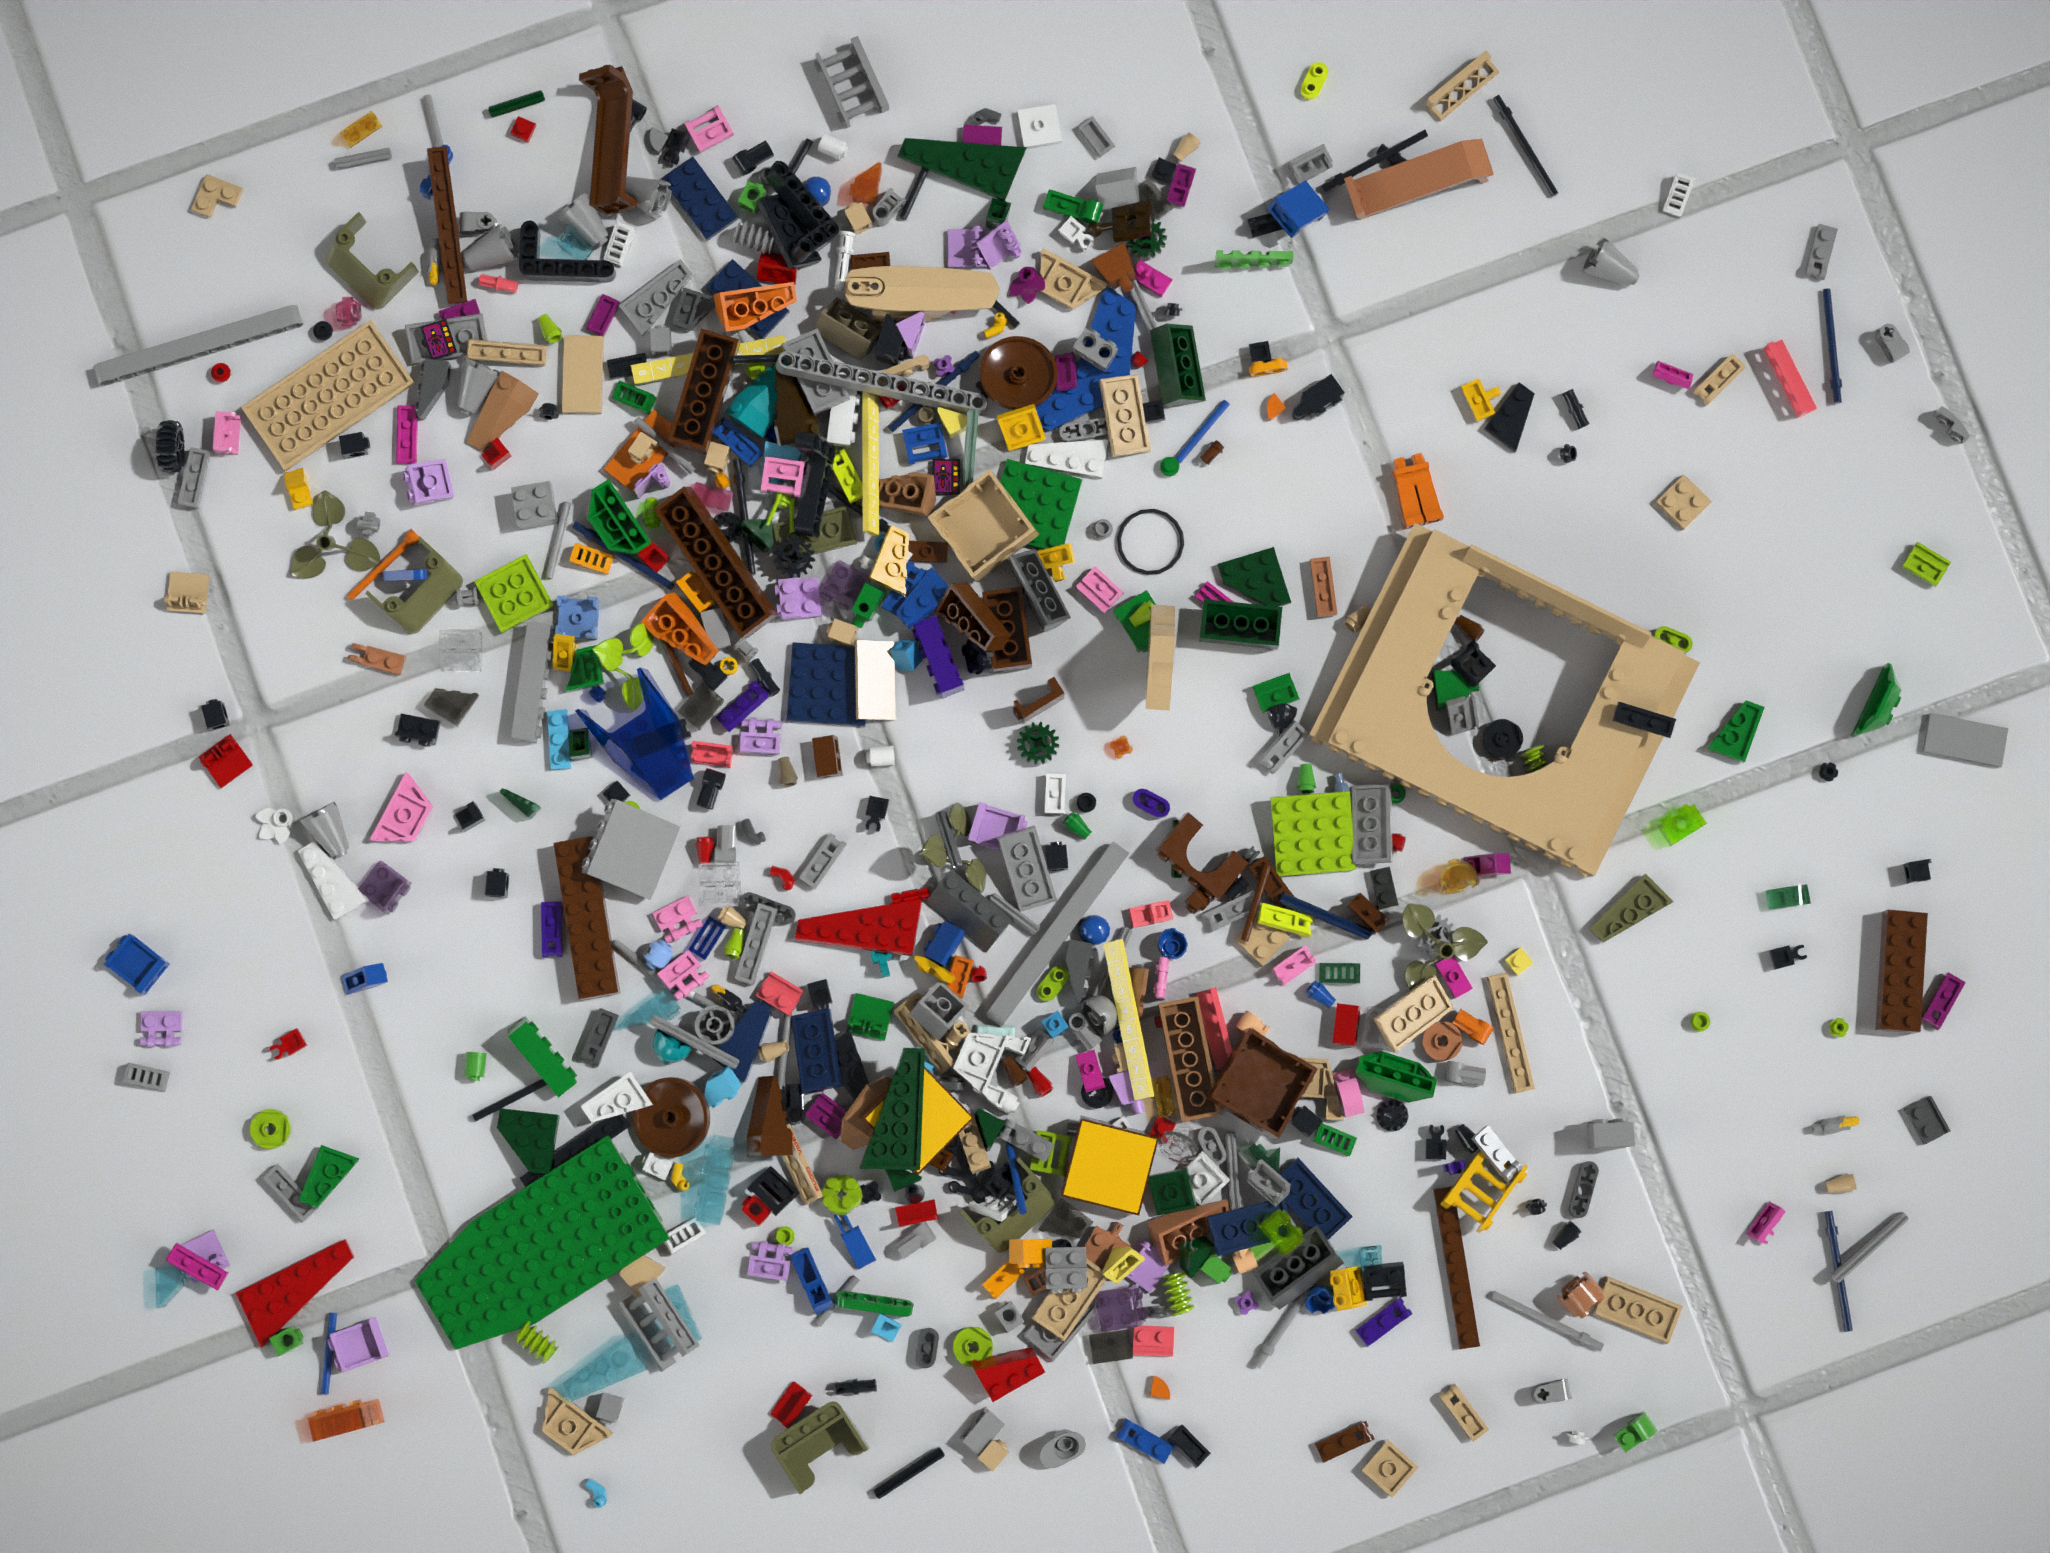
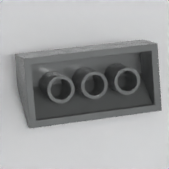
[1008,549,1071,632]
[926,869,1012,952]
[1252,1225,1344,1310]

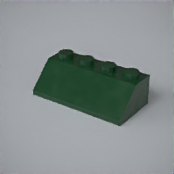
[1150,323,1206,406]
[1199,599,1283,649]

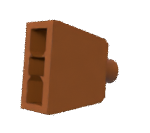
[1091,242,1136,293]

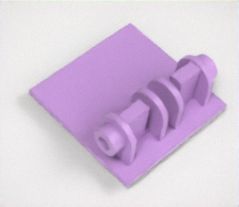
[976,220,1022,269]
[948,226,987,268]
[634,462,671,499]
[182,1229,230,1283]
[1126,1237,1170,1293]

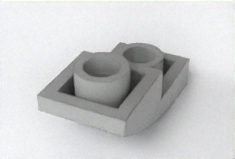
[1933,406,1969,443]

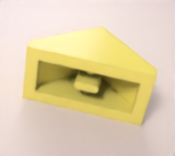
[937,407,967,439]
[1102,1247,1145,1284]

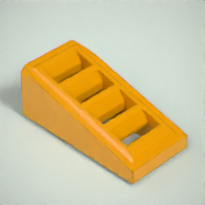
[569,543,614,575]

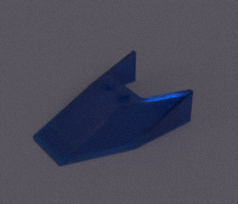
[575,667,694,800]

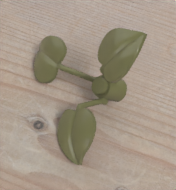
[291,490,380,578]
[920,803,986,893]
[1402,903,1488,991]

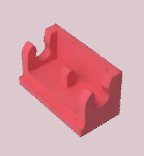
[691,741,734,768]

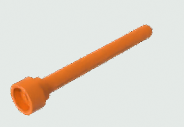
[347,529,419,600]

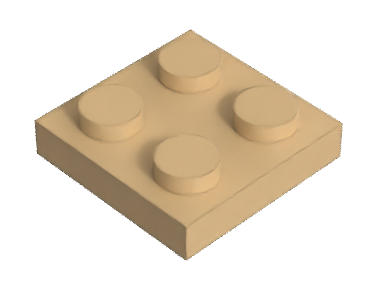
[1655,475,1712,530]
[1234,913,1290,966]
[1361,1439,1419,1497]

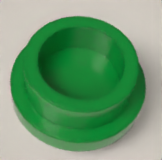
[1160,457,1180,476]

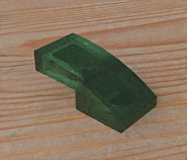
[1765,884,1811,910]

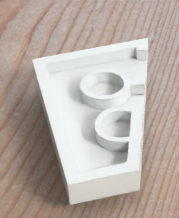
[581,1072,653,1123]

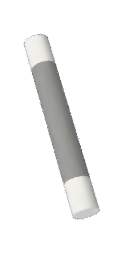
[687,990,739,1023]

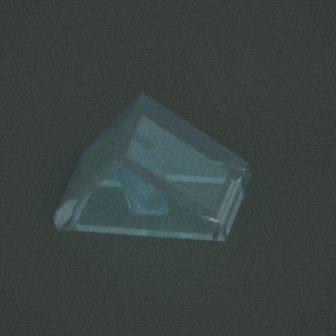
[556,225,594,260]
[1358,1245,1382,1278]

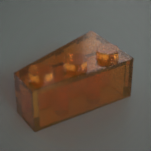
[307,1399,385,1442]

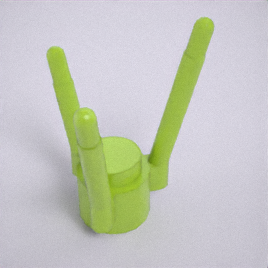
[766,492,795,533]

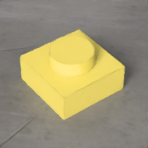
[1505,948,1533,975]

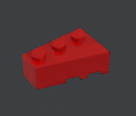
[970,1347,1045,1402]

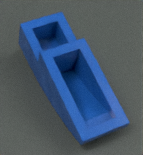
[790,1247,834,1315]

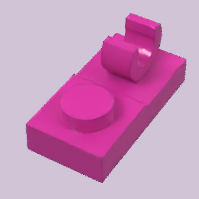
[1133,260,1173,297]
[1746,1201,1786,1244]

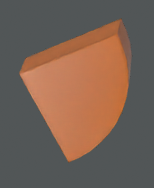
[1267,393,1286,421]
[1150,1376,1170,1400]

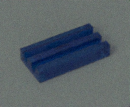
[688,916,726,960]

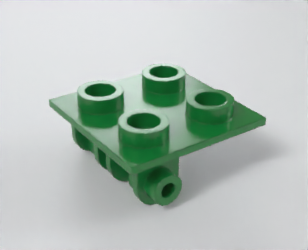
[846,993,894,1041]

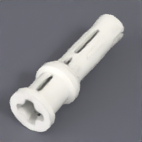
[834,231,856,292]

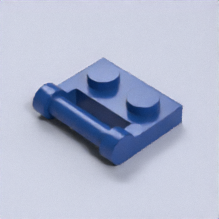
[902,422,948,465]

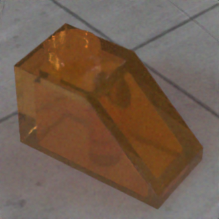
[849,162,882,205]

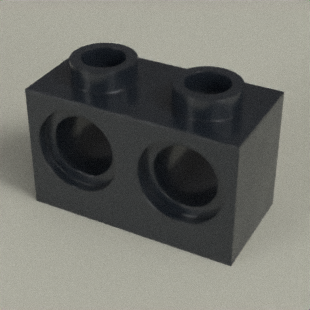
[1289,1105,1323,1137]

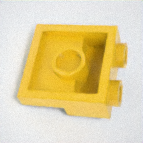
[1330,1265,1367,1311]

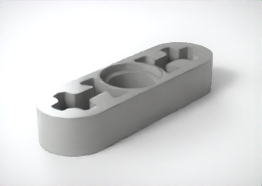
[1059,417,1109,442]

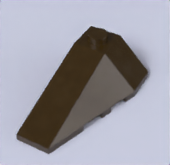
[774,364,820,446]

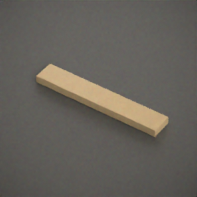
[1487,972,1535,1093]

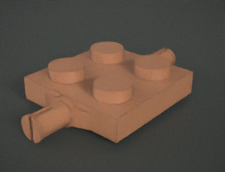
[1084,1221,1131,1280]

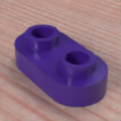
[1133,789,1170,818]

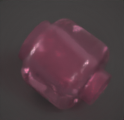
[335,297,362,326]

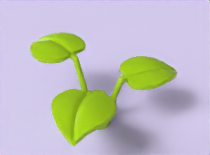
[593,623,654,711]

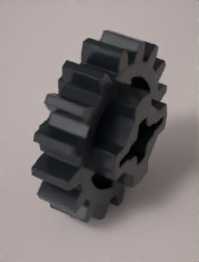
[773,535,815,578]

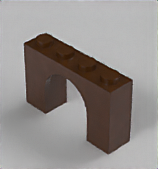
[1155,812,1248,901]

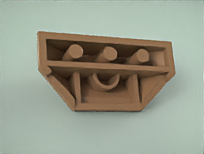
[839,1075,892,1150]

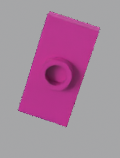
[1652,361,1693,389]
[1435,955,1473,999]
[1075,1050,1105,1093]

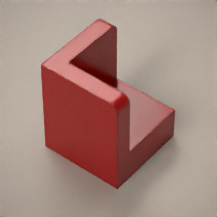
[482,437,512,470]
[638,540,670,573]

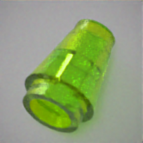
[643,498,662,528]

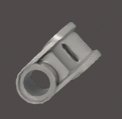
[873,188,907,226]
[460,212,498,235]
[1875,324,1910,363]
[1531,1378,1572,1404]

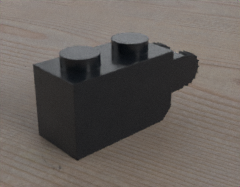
[1292,374,1345,421]

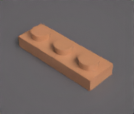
[1310,556,1337,618]

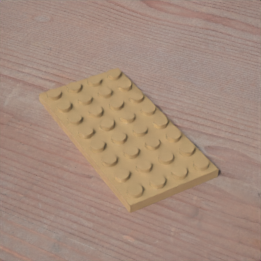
[241,320,415,472]

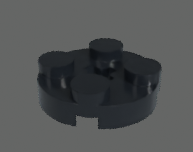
[961,638,993,675]
[1483,719,1523,759]

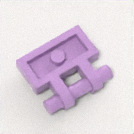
[740,717,782,754]
[140,1011,183,1047]
[747,1241,793,1281]

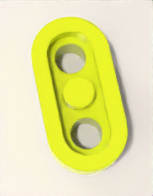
[1301,62,1328,100]

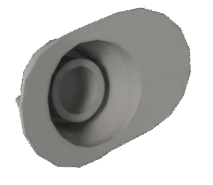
[1039,1429,1086,1468]

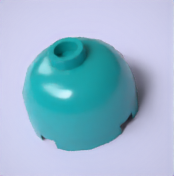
[653,1029,693,1063]

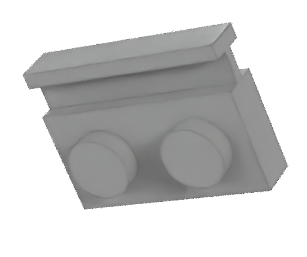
[1446,694,1480,735]

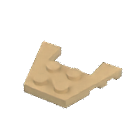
[1299,1057,1344,1121]

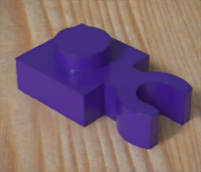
[1442,1160,1466,1175]

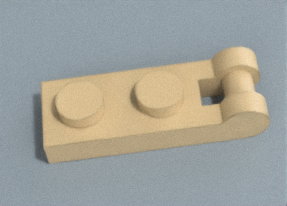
[1693,353,1746,405]
[878,355,930,385]
[959,1116,991,1174]
[1438,1383,1489,1442]

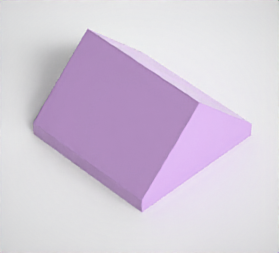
[896,312,925,358]

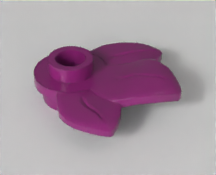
[1009,267,1045,304]

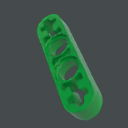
[835,1291,914,1317]

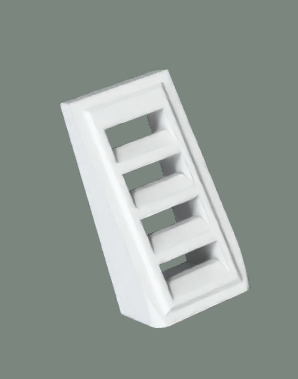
[1663,172,1695,218]
[603,221,636,267]
[663,1217,706,1256]

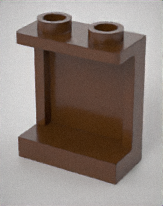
[1013,677,1065,723]

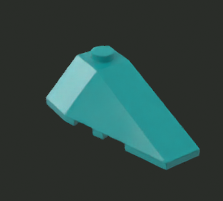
[725,361,789,437]

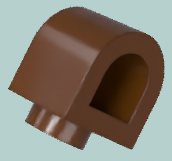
[1184,887,1210,915]

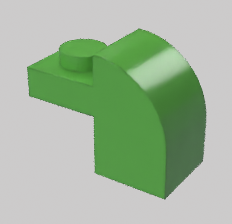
[1613,1412,1657,1453]

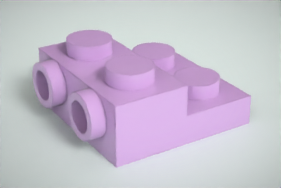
[402,459,454,506]
[775,577,822,621]

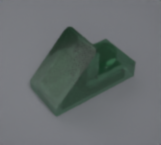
[1248,1143,1280,1174]

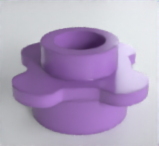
[933,355,955,376]
[1235,1291,1258,1315]

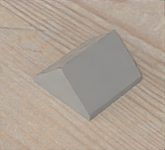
[1095,167,1140,211]

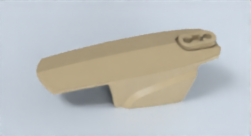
[845,266,1000,323]

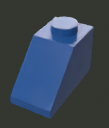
[342,963,388,995]

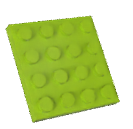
[1270,791,1356,876]

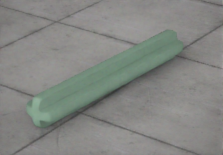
[962,409,979,486]

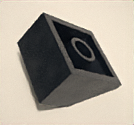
[875,314,907,365]

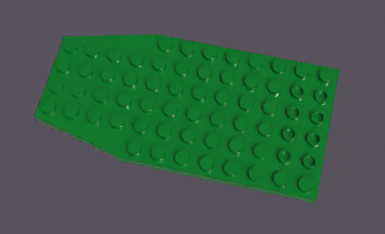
[415,1136,671,1350]

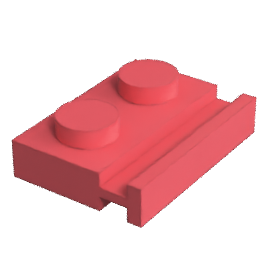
[755,971,805,1016]
[1133,1325,1174,1356]

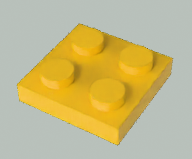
[997,404,1046,451]

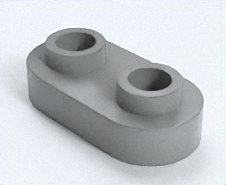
[1198,1127,1226,1165]

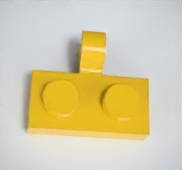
[1461,378,1501,422]
[1037,543,1075,581]

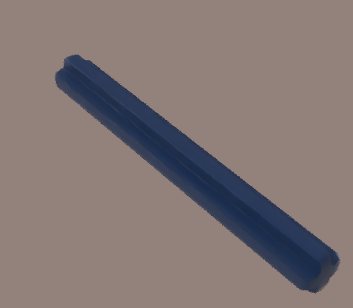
[1279,893,1372,939]

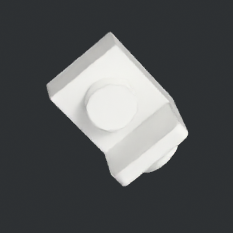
[641,1152,674,1180]

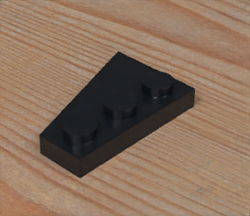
[1484,382,1535,452]
[835,1029,869,1100]

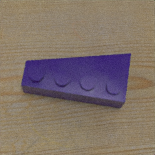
[912,615,965,698]

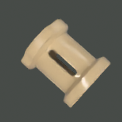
[944,1021,969,1047]

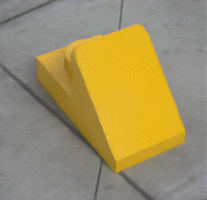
[284,468,314,511]
[553,633,577,672]

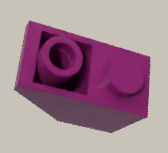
[1464,853,1511,877]

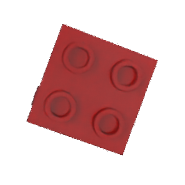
[199,734,253,789]

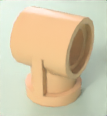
[1235,1010,1270,1036]
[1232,1248,1258,1275]

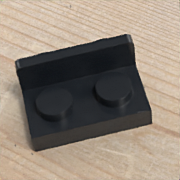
[395,714,441,747]

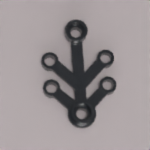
[938,1136,995,1204]

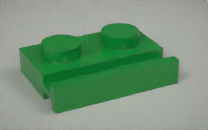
[1252,672,1299,713]

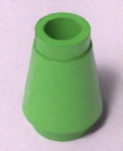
[1297,764,1316,794]

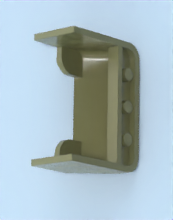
[326,212,419,309]
[365,536,463,634]
[959,1158,1055,1252]

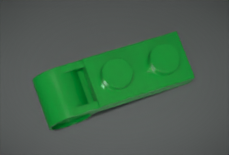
[1043,189,1103,224]

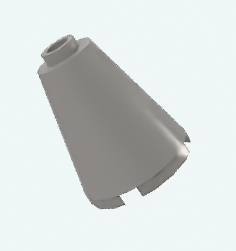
[625,176,672,219]
[557,192,609,247]
[462,224,519,270]
[1583,238,1639,286]
[457,358,501,415]
[300,801,349,859]

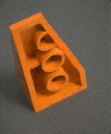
[713,282,797,332]
[640,592,719,665]

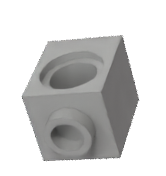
[650,325,672,356]
[995,1300,1025,1333]
[596,1393,625,1425]

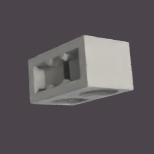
[1072,328,1118,372]

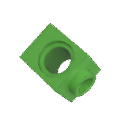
[738,181,767,215]
[1200,1253,1232,1284]
[269,1326,304,1356]

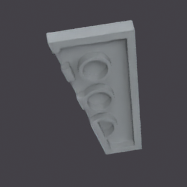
[619,259,693,337]

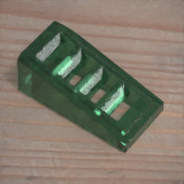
[500,788,541,819]
[1319,963,1360,984]

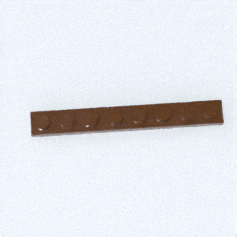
[427,146,467,304]
[1433,1186,1480,1349]

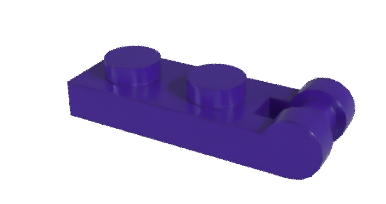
[716,681,769,732]
[541,901,563,958]
[1355,1297,1413,1347]

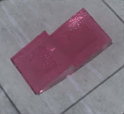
[694,482,734,511]

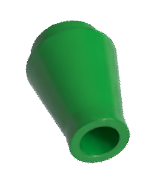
[1062,811,1092,840]

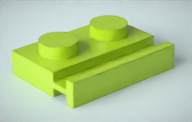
[1902,542,1951,587]

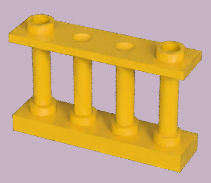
[1440,1149,1528,1233]

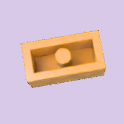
[1009,1239,1052,1268]

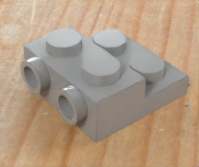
[1046,1246,1088,1293]

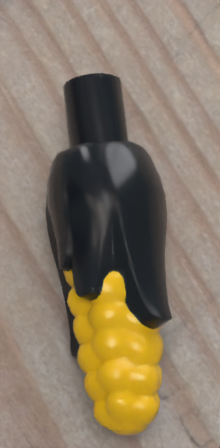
[711,984,748,1015]

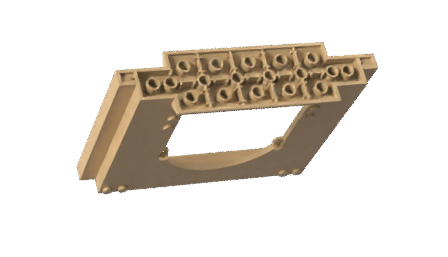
[1309,523,1700,878]

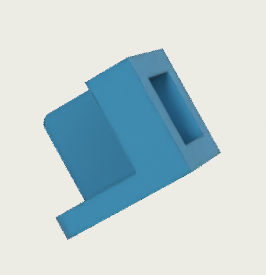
[890,639,923,671]

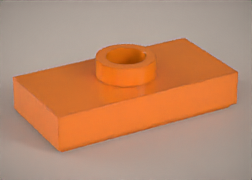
[946,955,974,999]

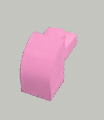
[1332,1068,1365,1118]

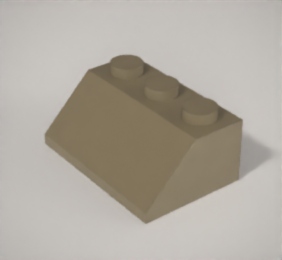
[813,297,883,361]

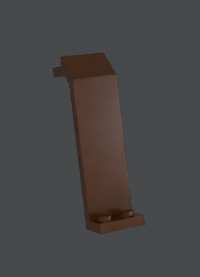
[579,64,637,216]

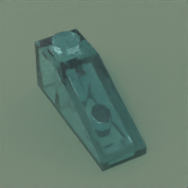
[618,988,682,1030]
[664,1284,703,1342]

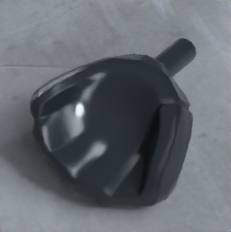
[1267,703,1297,738]

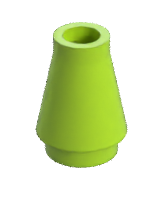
[538,314,562,344]
[1129,600,1153,628]
[724,928,745,959]

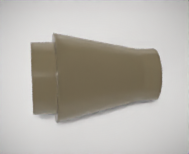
[778,757,798,787]

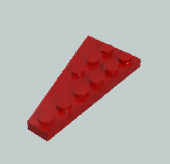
[795,898,923,956]
[236,1239,355,1348]

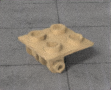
[164,572,210,614]

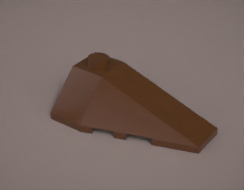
[747,1076,793,1157]

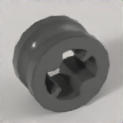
[1243,846,1260,865]
[1148,1306,1166,1317]

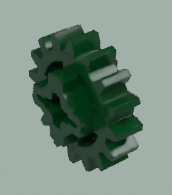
[1126,218,1167,260]
[1017,722,1059,765]

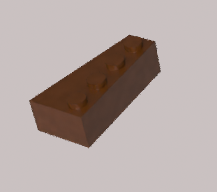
[933,582,1011,651]

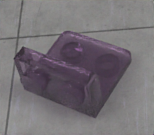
[818,560,871,612]
[358,861,412,915]
[1094,1283,1147,1332]

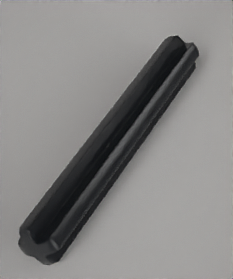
[874,1447,945,1499]

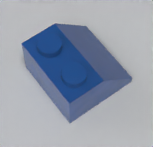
[923,921,965,968]

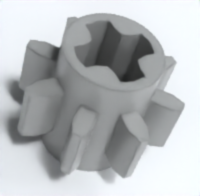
[358,511,380,537]

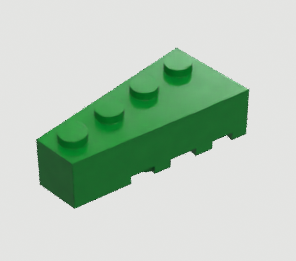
[507,1016,577,1098]

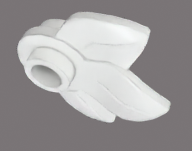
[255,808,293,844]

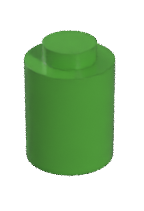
[464,1052,487,1081]

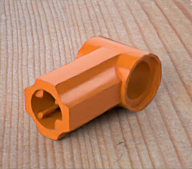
[1452,1009,1494,1045]

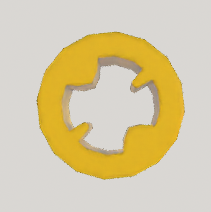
[720,657,738,676]

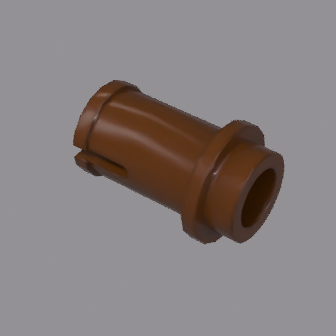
[1200,440,1224,465]

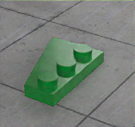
[1707,700,1765,763]
[299,1145,359,1209]

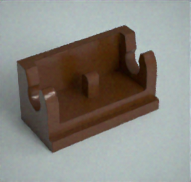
[812,735,843,778]
[1347,893,1389,934]

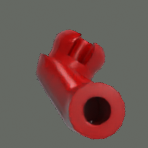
[770,866,795,890]

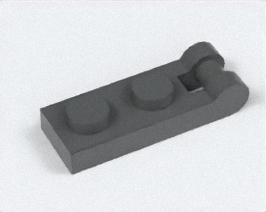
[579,1008,619,1067]

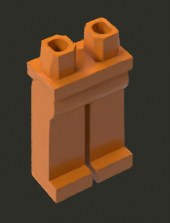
[1392,453,1444,529]

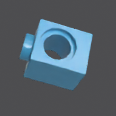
[1041,1010,1069,1039]

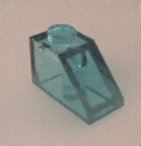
[155,1266,187,1308]

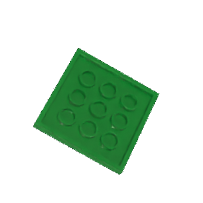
[1001,459,1082,550]

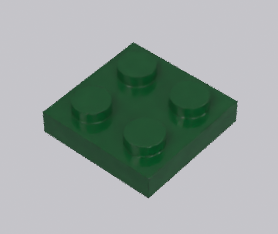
[1149,1168,1197,1215]

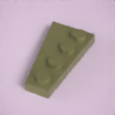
[1589,873,1674,943]

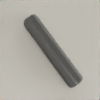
[935,811,962,868]

